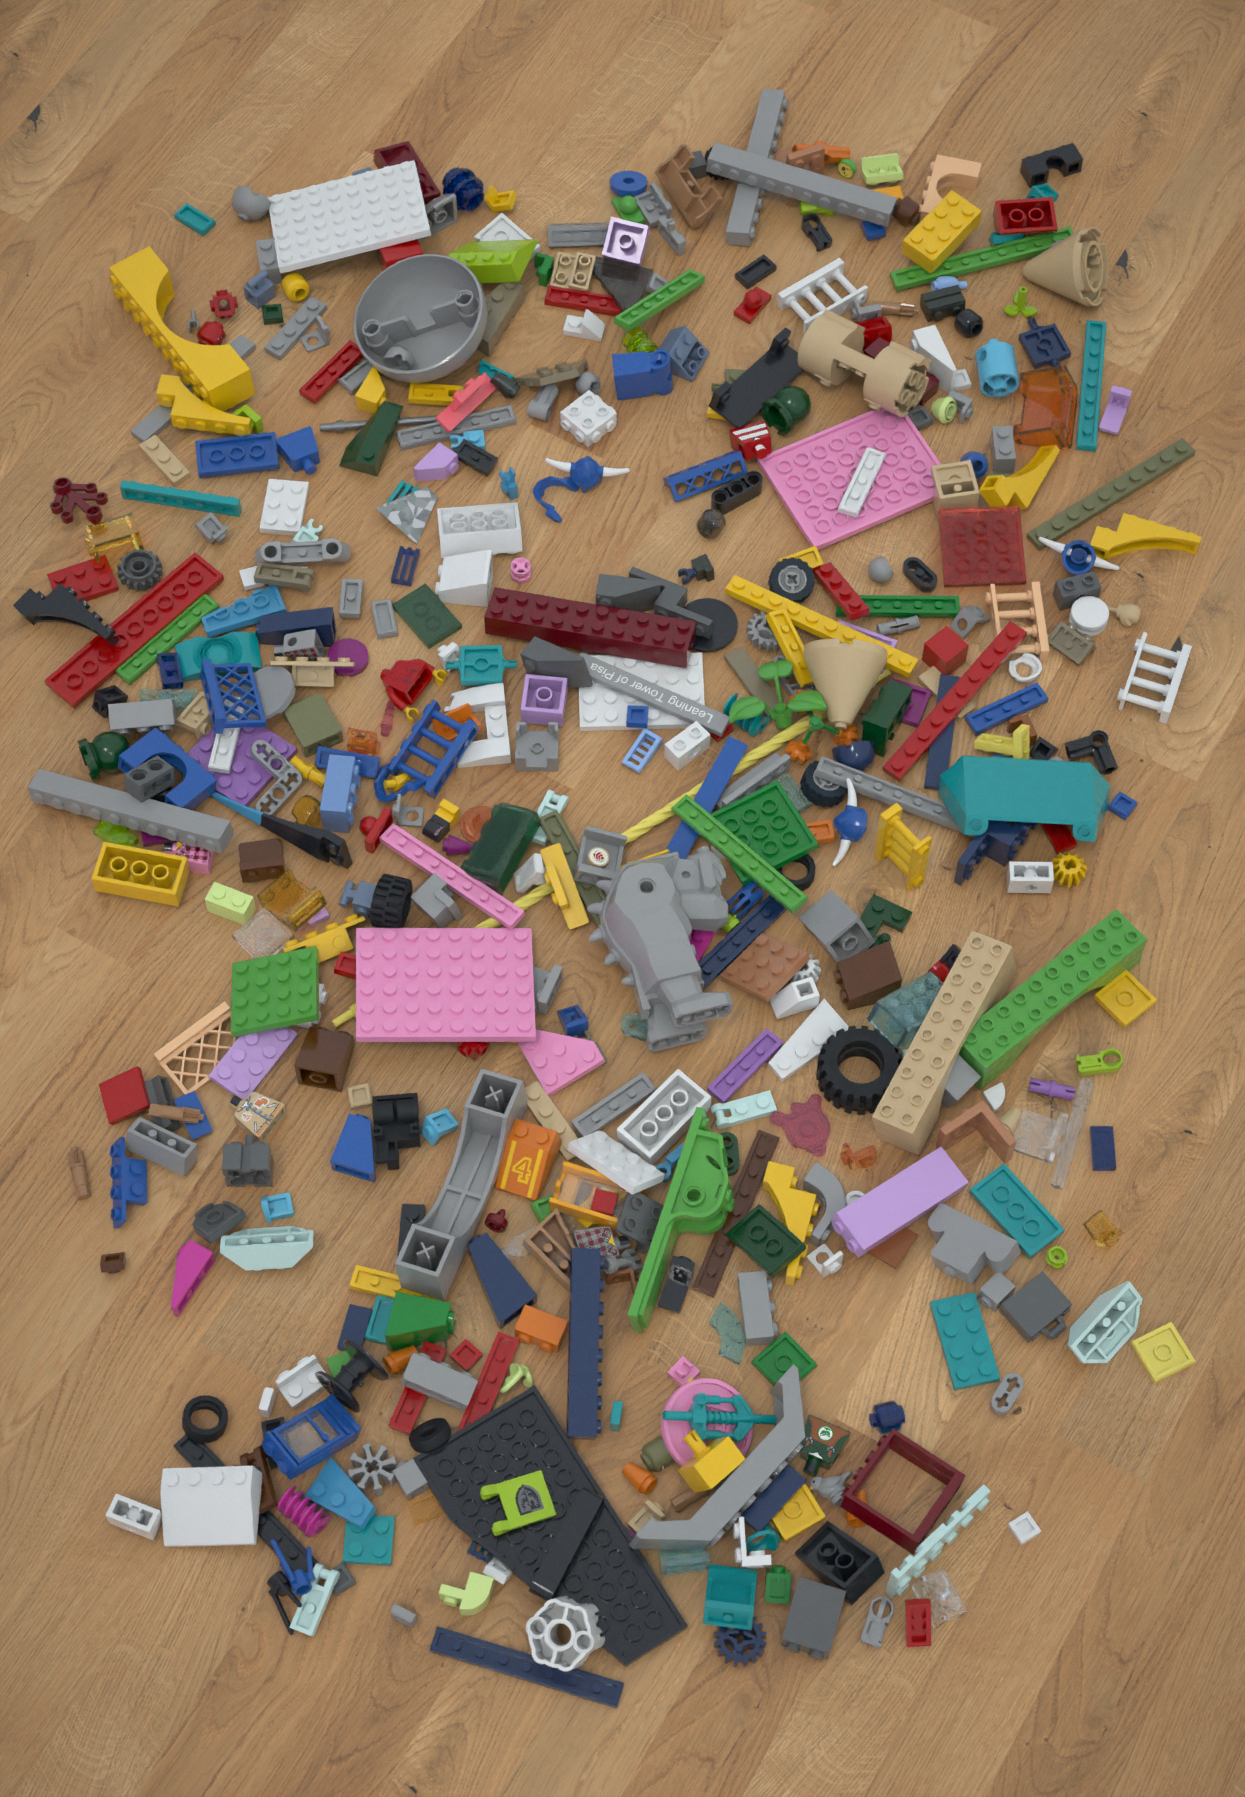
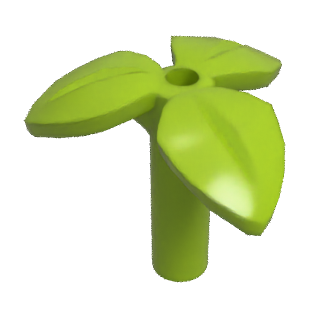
[1004,286,1038,317]

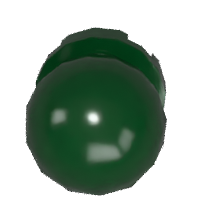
[761,385,811,436]
[77,731,130,781]

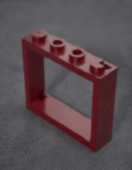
[840,1429,966,1555]

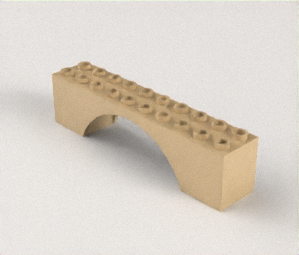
[872,931,1017,1156]

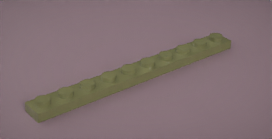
[1026,438,1195,551]

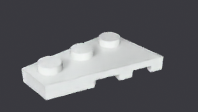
[474,213,541,259]

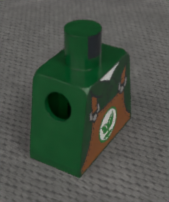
[799,1414,851,1477]

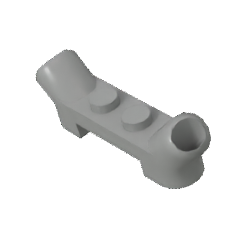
[255,538,351,565]

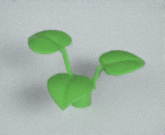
[729,659,827,729]

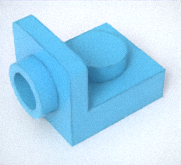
[420,1108,459,1146]

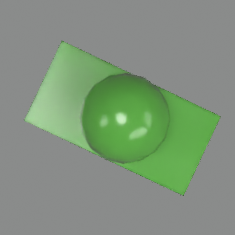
[611,194,645,224]

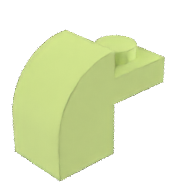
[439,1571,495,1616]

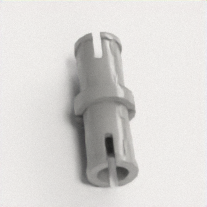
[876,615,920,635]

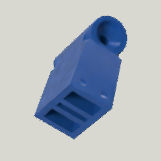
[612,349,674,401]

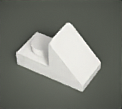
[563,309,605,342]

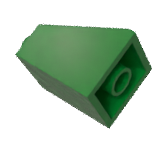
[385,1292,456,1352]

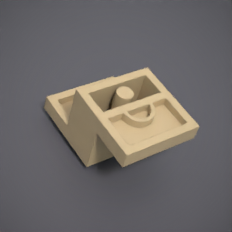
[930,460,982,534]

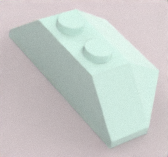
[220,1226,314,1271]
[1068,1281,1143,1363]

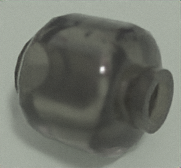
[696,509,726,539]

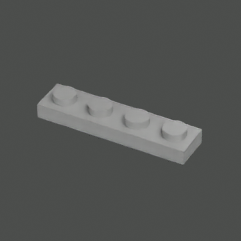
[264,296,327,361]
[571,1072,656,1137]

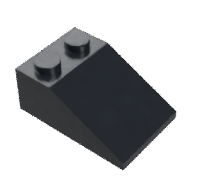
[795,1521,884,1606]

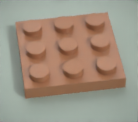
[719,932,810,1003]

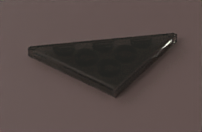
[592,256,653,312]

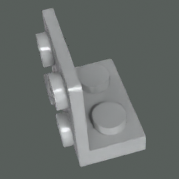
[533,964,563,1015]

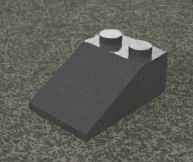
[596,574,661,612]
[520,637,593,687]

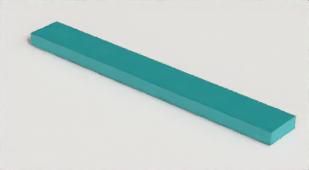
[1076,320,1106,452]

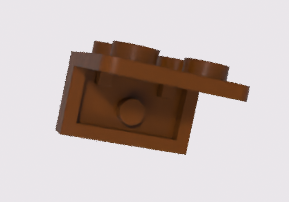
[238,838,286,883]

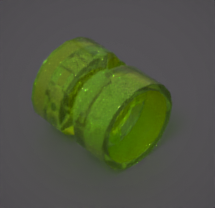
[622,327,658,354]

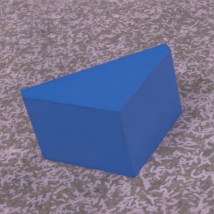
[557,1005,588,1038]

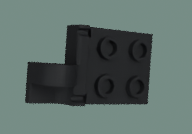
[372,1093,421,1170]

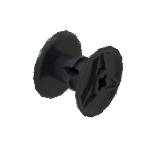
[315,1339,389,1413]

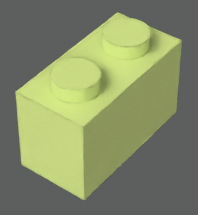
[205,882,256,926]

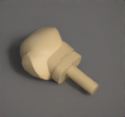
[1107,604,1141,627]

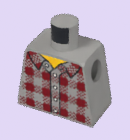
[274,629,325,667]
[573,1226,630,1272]

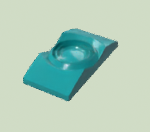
[175,632,262,682]

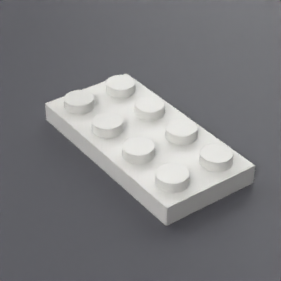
[567,1130,665,1195]

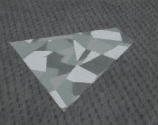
[376,487,438,544]

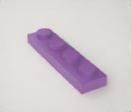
[707,1028,783,1103]

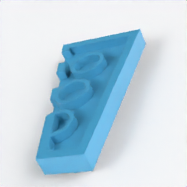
[201,585,286,638]

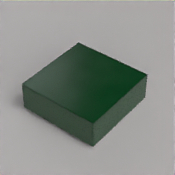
[262,303,284,325]

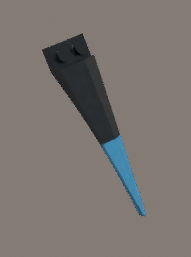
[210,792,353,869]

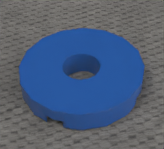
[610,170,648,197]

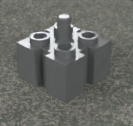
[222,1135,274,1187]

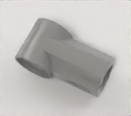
[527,383,559,422]

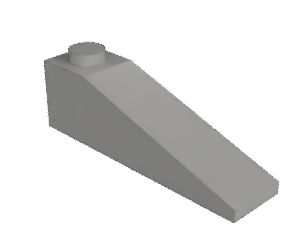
[418,193,458,243]

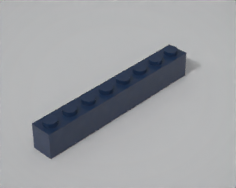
[566,1248,605,1440]

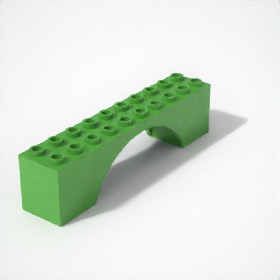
[959,909,1147,1091]

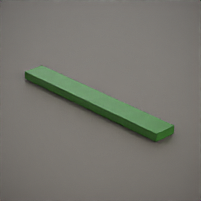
[671,794,808,914]

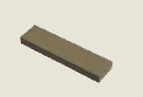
[724,647,779,719]

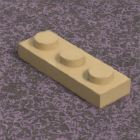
[139,435,191,487]

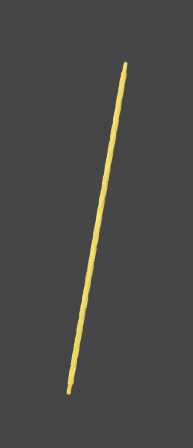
[331,668,891,1028]

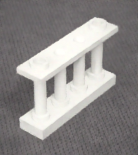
[777,258,868,334]
[1117,632,1192,724]

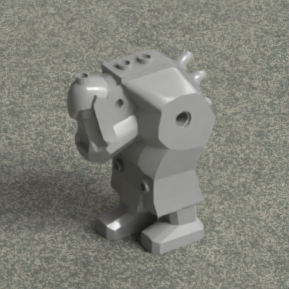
[587,846,733,1052]

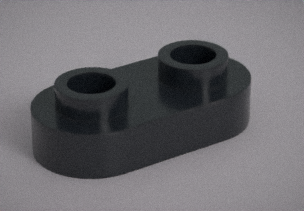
[902,557,937,592]

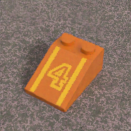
[495,1119,562,1201]

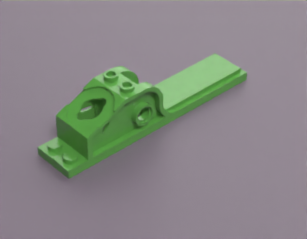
[627,1107,735,1333]

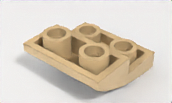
[550,251,596,291]

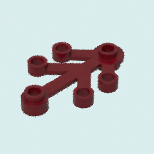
[50,477,108,524]

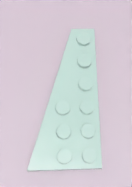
[885,1484,991,1598]

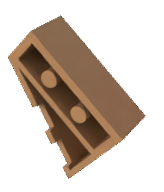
[523,1208,576,1293]

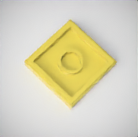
[1131,1322,1196,1384]

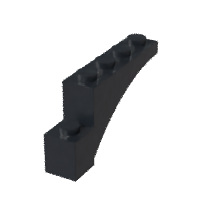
[13,583,119,647]

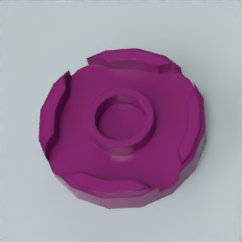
[327,638,369,677]

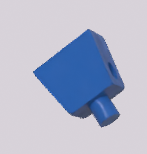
[276,426,320,475]

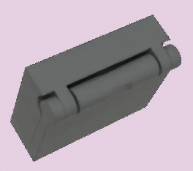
[999,1271,1072,1343]

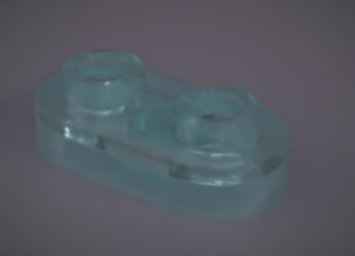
[621,1013,648,1042]

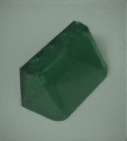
[461,802,540,896]

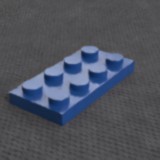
[195,432,279,478]

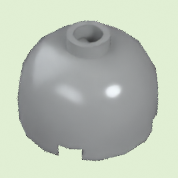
[232,185,271,222]

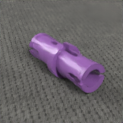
[1028,1077,1075,1101]

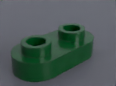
[718,1132,739,1176]

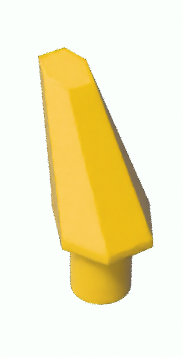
[383,773,412,791]

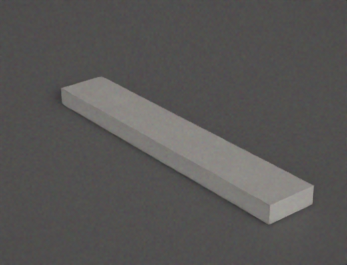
[396,405,516,451]

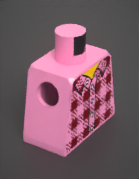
[163,841,214,875]

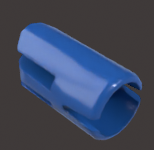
[727,881,764,920]

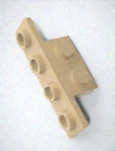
[270,656,355,687]

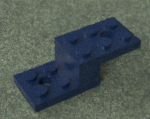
[954,820,1038,886]

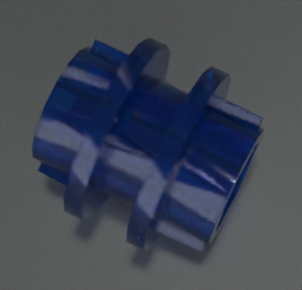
[442,167,484,211]

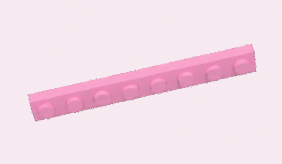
[379,823,525,930]

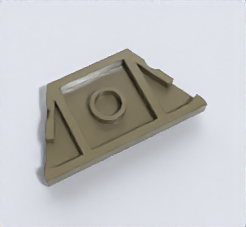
[514,359,588,386]

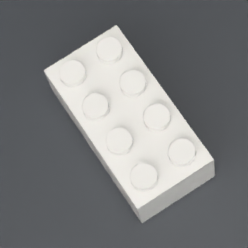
[617,1069,711,1165]

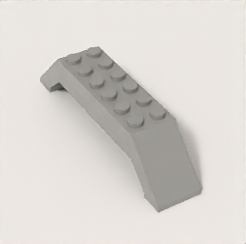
[629,1364,805,1550]

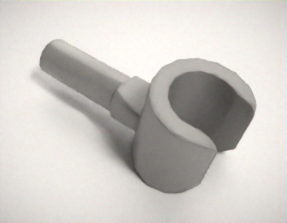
[187,310,200,333]

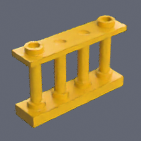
[874,803,932,891]

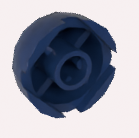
[832,741,875,772]

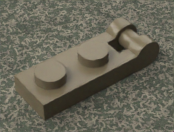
[254,562,315,592]

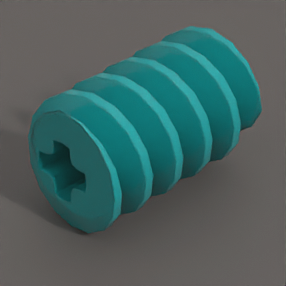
[723,693,770,737]

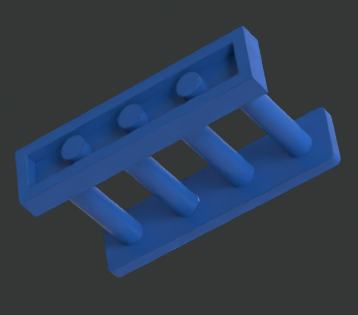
[389,700,479,799]

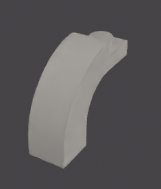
[803,1162,846,1247]

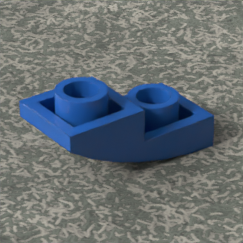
[174,1091,213,1140]

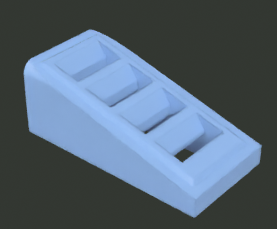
[622,728,663,774]

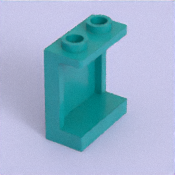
[703,1565,757,1630]

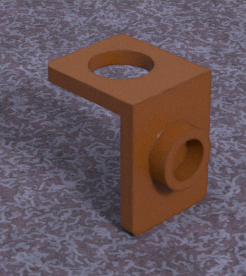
[607,1268,639,1296]

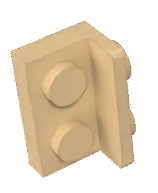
[176,691,212,740]

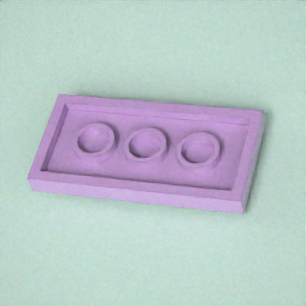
[208,1027,298,1100]

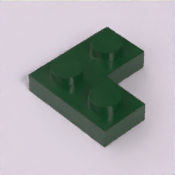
[860,894,912,939]

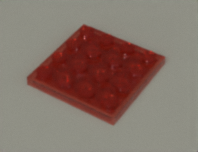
[938,506,1027,587]

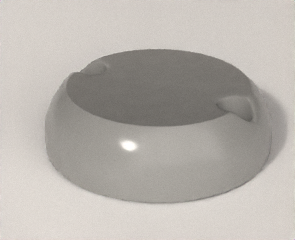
[354,254,488,383]

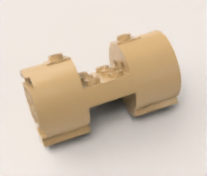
[798,309,932,417]

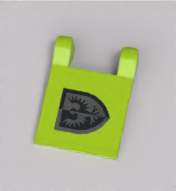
[480,1470,556,1536]

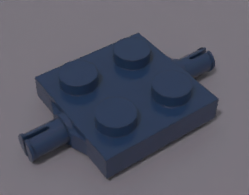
[1018,318,1071,373]

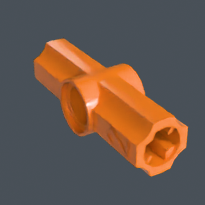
[792,141,850,166]

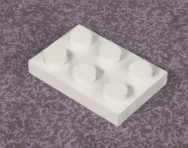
[259,479,309,536]

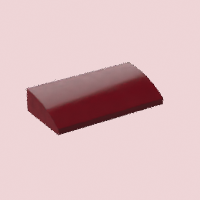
[373,141,441,205]

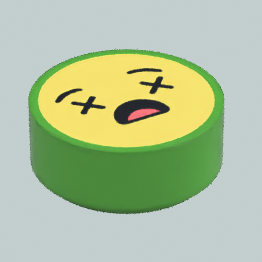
[837,159,857,178]

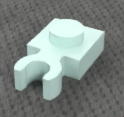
[291,519,323,542]

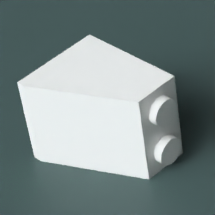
[435,550,493,607]

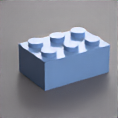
[320,754,361,833]

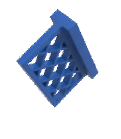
[200,659,266,734]

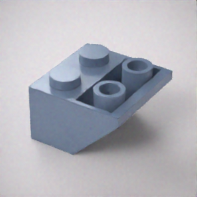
[659,326,710,382]

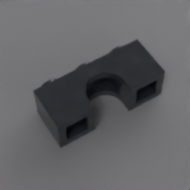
[1020,143,1083,188]

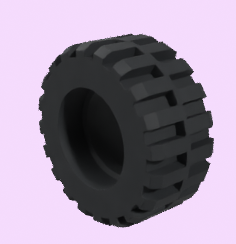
[816,1025,903,1115]

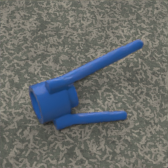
[271,1539,316,1596]

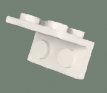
[733,1517,772,1569]

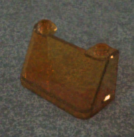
[1013,365,1078,450]

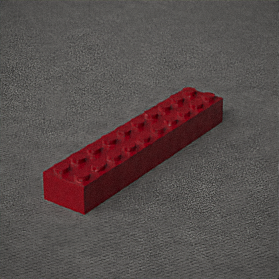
[484,587,696,668]

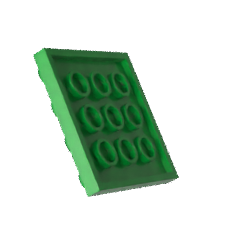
[710,780,819,886]

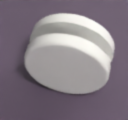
[1069,596,1109,636]

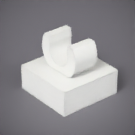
[437,642,461,672]

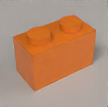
[514,1304,569,1353]

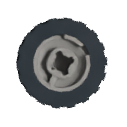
[768,557,815,603]
[800,761,848,808]

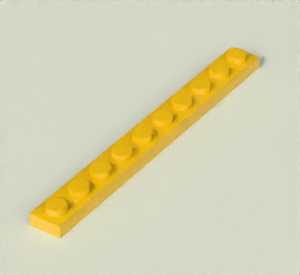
[724,575,919,678]

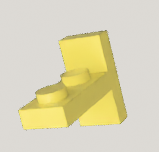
[974,724,1030,759]

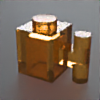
[347,727,380,756]

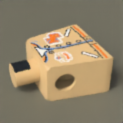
[229,1092,287,1142]

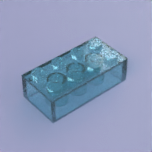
[867,971,943,1049]

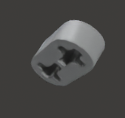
[990,1373,1024,1416]

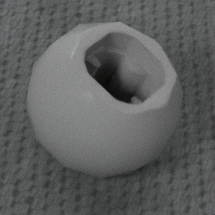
[576,372,600,395]
[868,557,894,583]

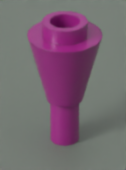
[442,834,483,855]

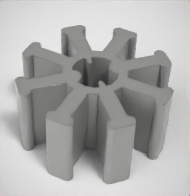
[348,1444,396,1496]

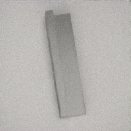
[548,222,610,247]
[715,752,791,810]

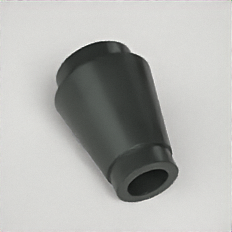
[490,372,521,399]

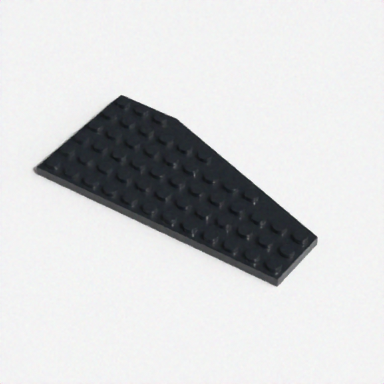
[413,1385,688,1667]

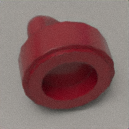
[484,1209,509,1233]

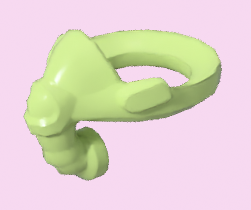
[499,1363,533,1393]

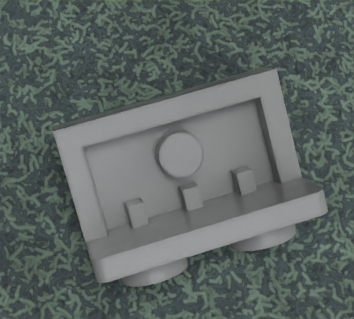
[634,182,672,229]

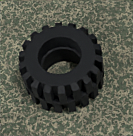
[370,874,413,928]

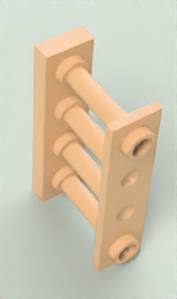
[985,581,1050,662]

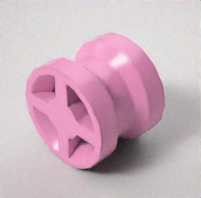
[510,557,531,583]

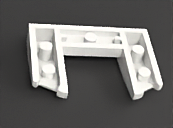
[444,683,511,768]

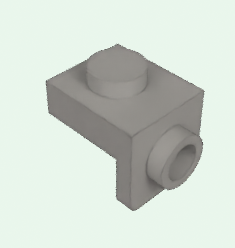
[948,390,974,425]
[195,512,229,544]

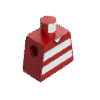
[729,420,772,460]

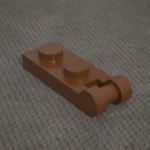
[240,1445,278,1515]

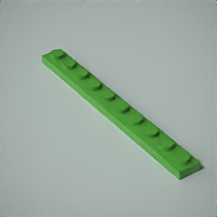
[890,226,1074,291]

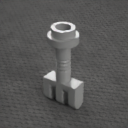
[602,1248,644,1274]

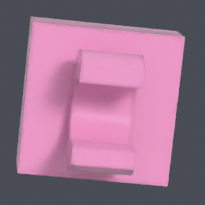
[667,1356,700,1386]

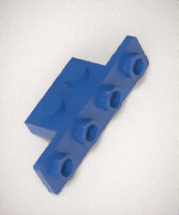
[110,1137,147,1228]

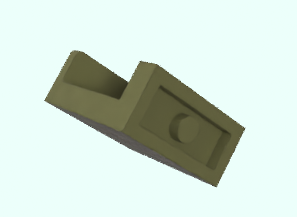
[283,692,344,758]

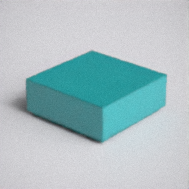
[610,1401,623,1432]

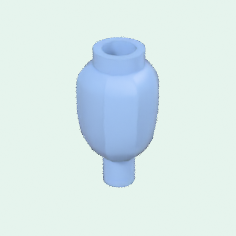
[931,276,967,291]

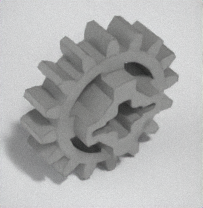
[746,611,780,652]

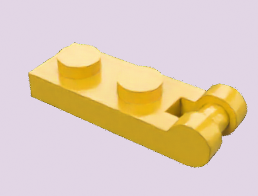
[408,383,465,406]

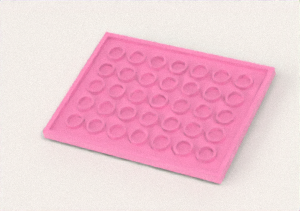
[757,408,941,550]
[356,928,536,1042]

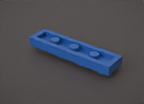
[965,682,1048,736]

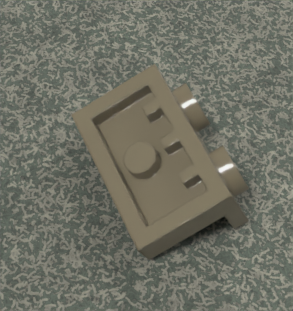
[1048,621,1096,666]

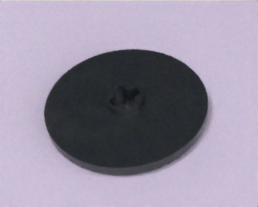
[683,598,738,652]

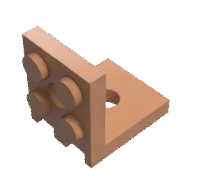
[772,143,825,175]
[936,1100,1017,1164]

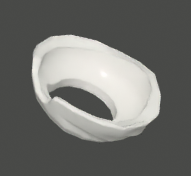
[1009,653,1042,683]

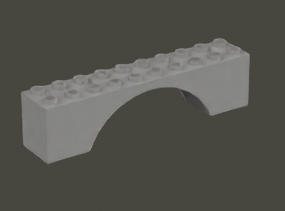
[395,1069,528,1301]

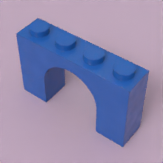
[118,727,217,810]

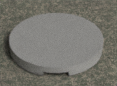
[238,666,296,721]

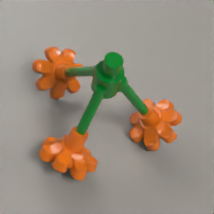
[785,689,858,764]

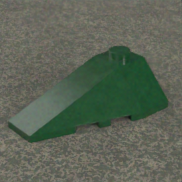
[339,401,403,477]

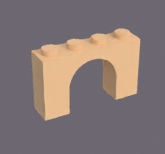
[919,154,982,222]

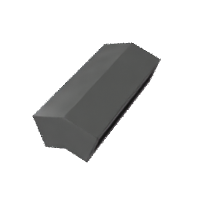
[144,1075,180,1132]

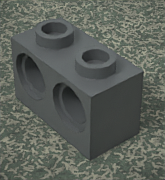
[123,755,175,803]

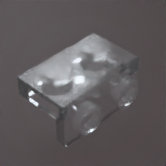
[912,1569,968,1629]

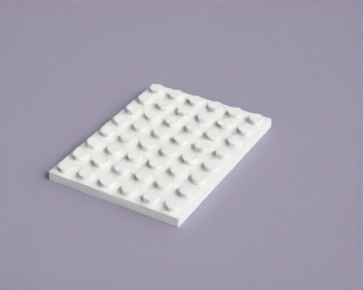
[267,160,431,273]

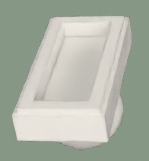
[514,853,547,894]

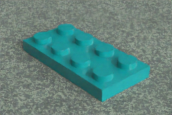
[969,1163,1065,1259]
[930,1292,1000,1391]

